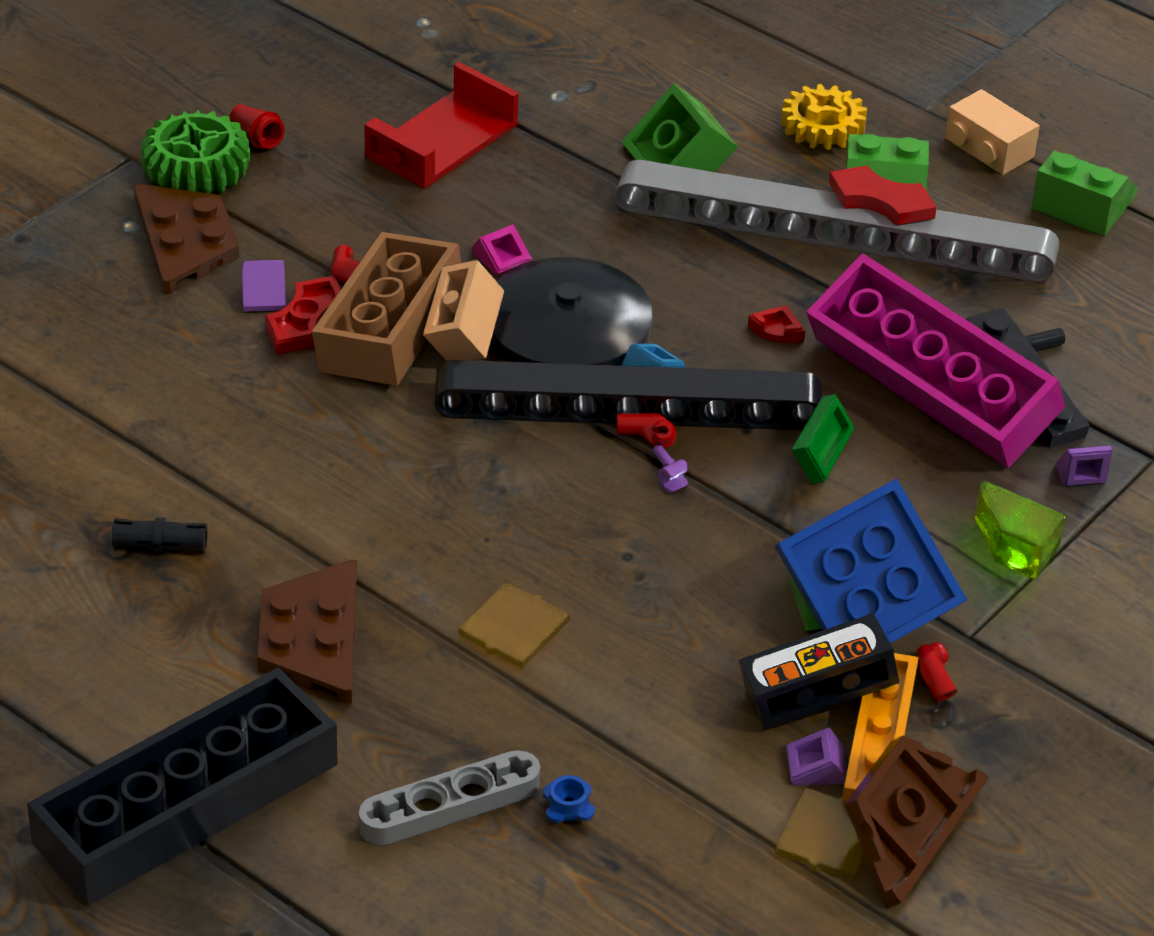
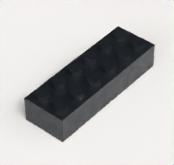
[27,667,338,906]

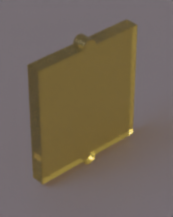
[459,582,570,668]
[775,788,865,881]

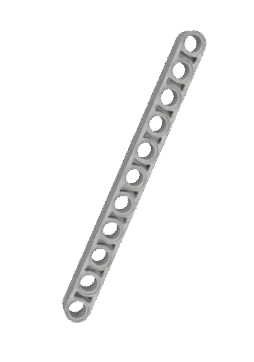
[614,160,1059,282]

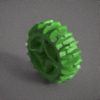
[140,109,250,194]

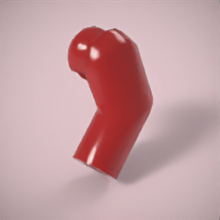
[331,245,360,286]
[616,413,677,448]
[915,642,958,703]

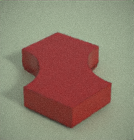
[829,165,937,226]
[265,276,341,355]

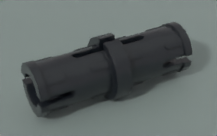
[112,517,208,554]

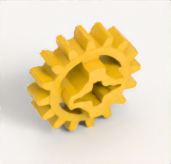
[781,84,867,150]

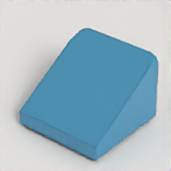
[621,343,686,368]

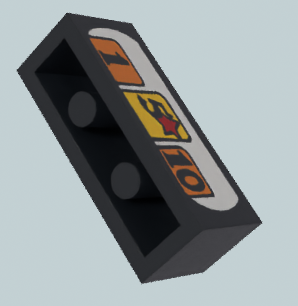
[739,613,900,730]

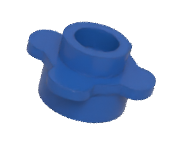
[543,775,595,823]

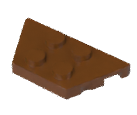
[134,184,239,294]
[257,560,357,703]
[845,735,989,908]

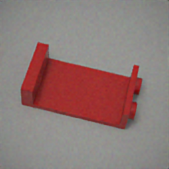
[364,62,519,189]

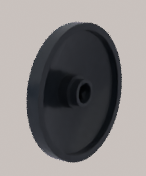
[490,257,653,366]

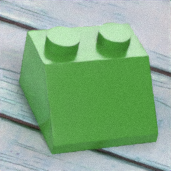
[621,83,739,172]
[845,134,929,190]
[1031,150,1138,236]

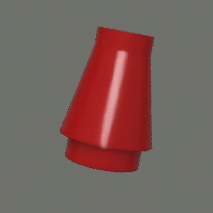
[230,104,285,149]

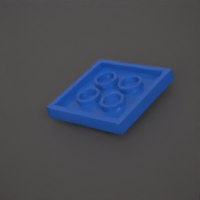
[774,478,967,644]

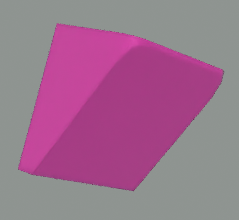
[471,224,533,276]

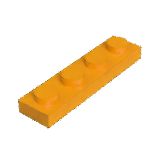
[842,653,919,801]

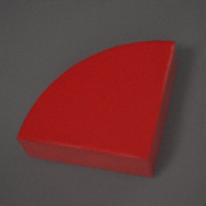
[748,305,805,343]

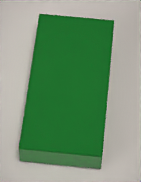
[792,394,855,484]

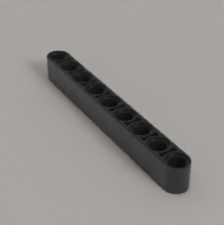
[434,360,823,430]

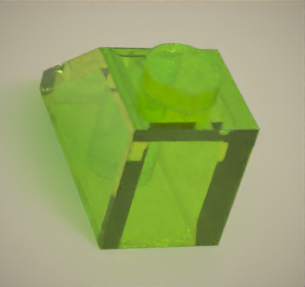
[975,480,1066,579]

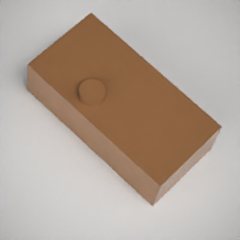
[312,232,461,386]

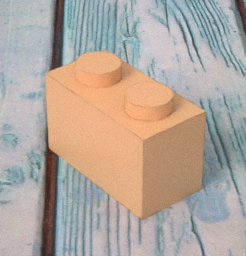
[945,89,1040,175]
[423,260,504,361]

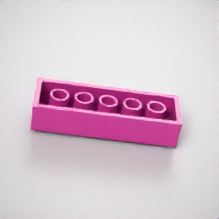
[806,253,1065,469]

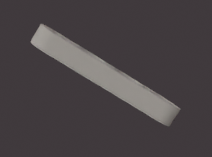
[359,750,541,845]

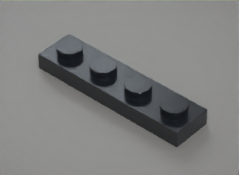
[966,307,1090,448]

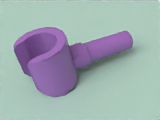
[653,445,688,493]

